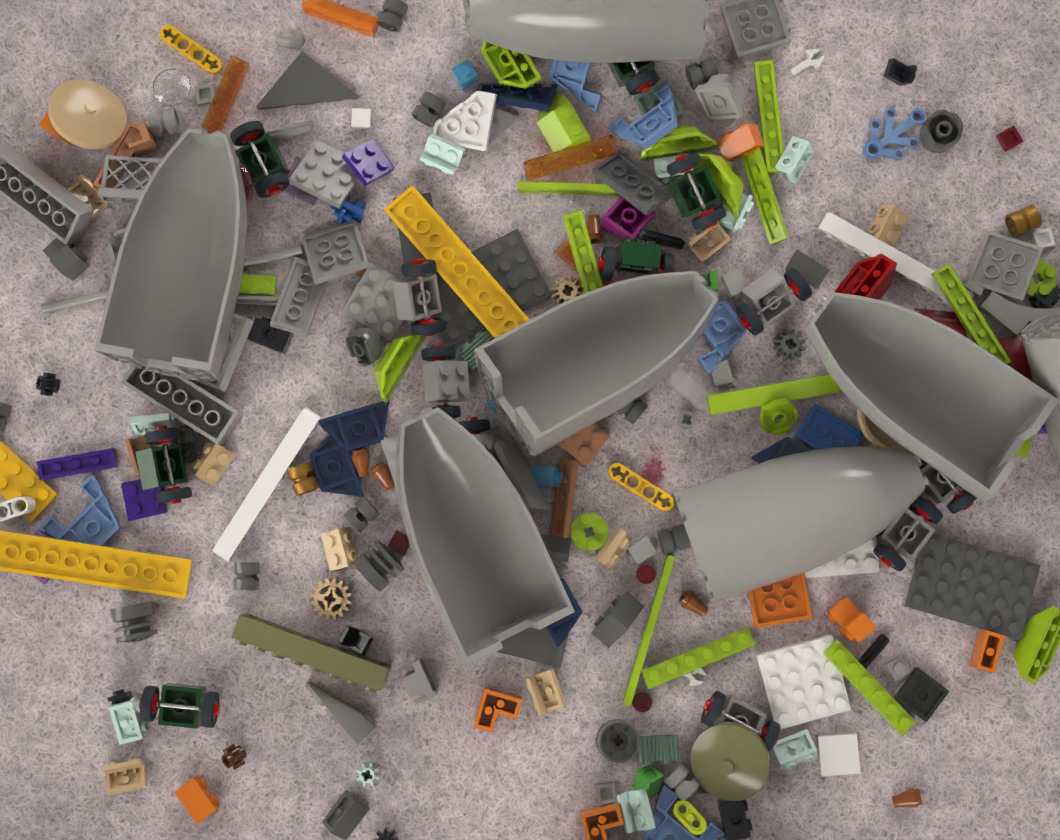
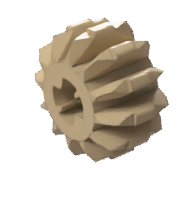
[552,276,584,305]

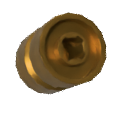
[1005,205,1042,237]
[287,462,320,496]

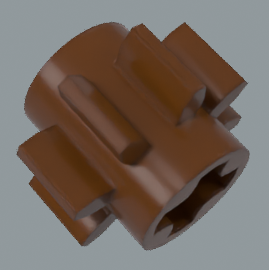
[221,744,246,770]

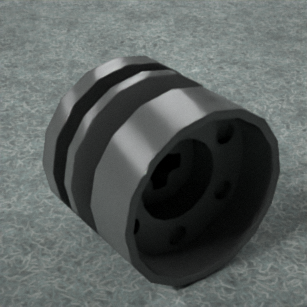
[353,539,405,592]
[110,601,158,643]
[596,719,640,763]

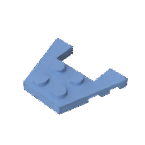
[549,60,603,112]
[608,83,678,149]
[699,300,747,375]
[38,474,122,546]
[644,784,725,840]

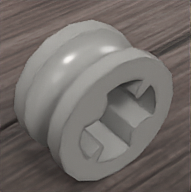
[678,411,695,429]

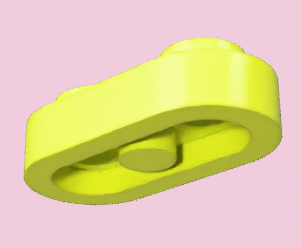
[673,799,707,835]

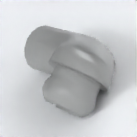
[275,34,305,48]

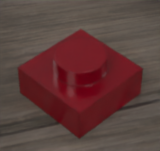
[996,126,1024,152]
[388,530,410,556]

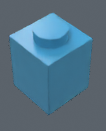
[452,59,478,91]
[532,465,563,487]

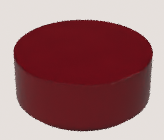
[636,565,656,584]
[632,692,652,712]

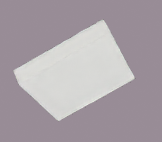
[817,733,861,776]

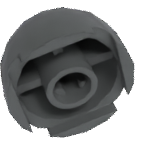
[346,327,383,367]

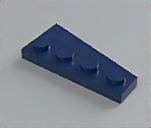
[477,83,558,111]

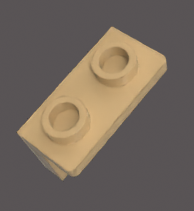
[67,174,108,220]
[868,205,909,248]
[687,221,731,264]
[191,441,235,487]
[321,527,358,571]
[596,528,633,570]
[526,668,566,716]
[102,758,147,795]

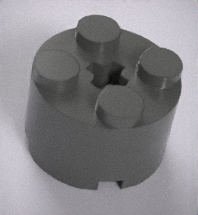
[919,110,964,153]

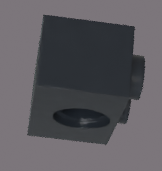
[247,317,294,355]
[717,799,753,840]

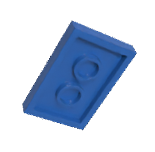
[794,404,864,450]

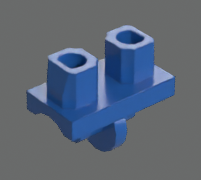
[331,195,366,224]

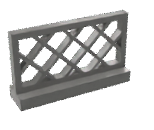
[98,155,163,205]
[195,313,254,392]

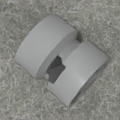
[148,108,181,138]
[663,763,700,801]

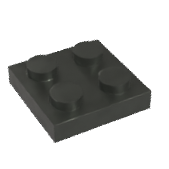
[893,667,949,723]

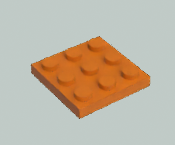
[748,573,812,628]

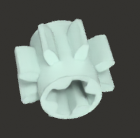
[356,762,380,787]

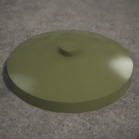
[690,722,770,801]

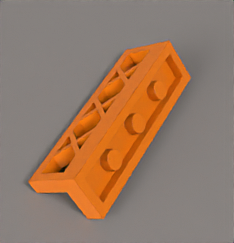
[301,0,379,38]

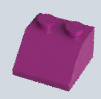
[602,196,656,240]

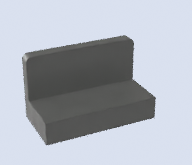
[785,250,830,289]
[540,534,571,562]
[322,791,369,840]

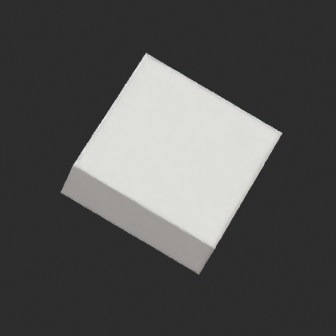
[351,108,371,129]
[1031,227,1055,249]

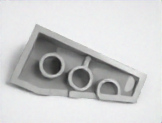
[305,682,376,747]

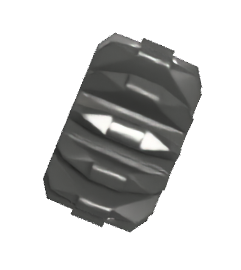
[773,329,806,361]

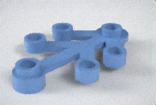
[863,108,926,161]

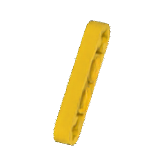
[159,25,223,75]
[608,463,674,511]

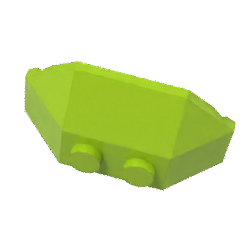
[481,41,542,88]
[537,91,597,165]
[640,125,717,161]
[694,153,744,219]
[374,334,425,403]
[1014,606,1060,684]

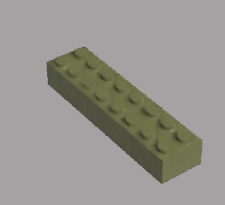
[231,613,392,693]

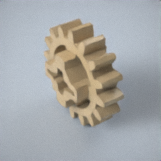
[310,578,353,620]

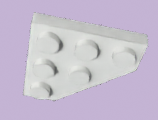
[433,91,497,152]

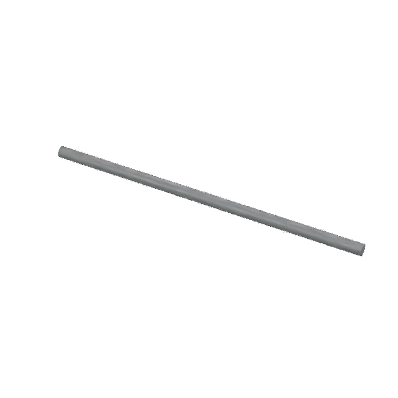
[41,245,303,314]

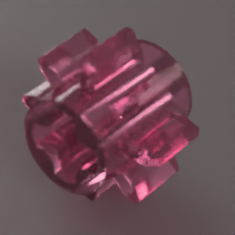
[642,459,666,483]

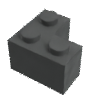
[43,238,90,281]
[591,591,644,648]

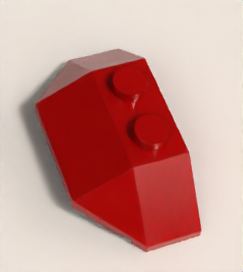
[835,253,897,300]

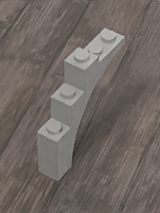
[978,291,1060,336]

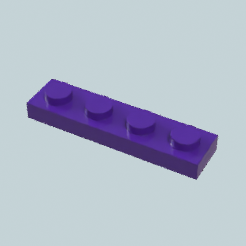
[37,448,118,480]

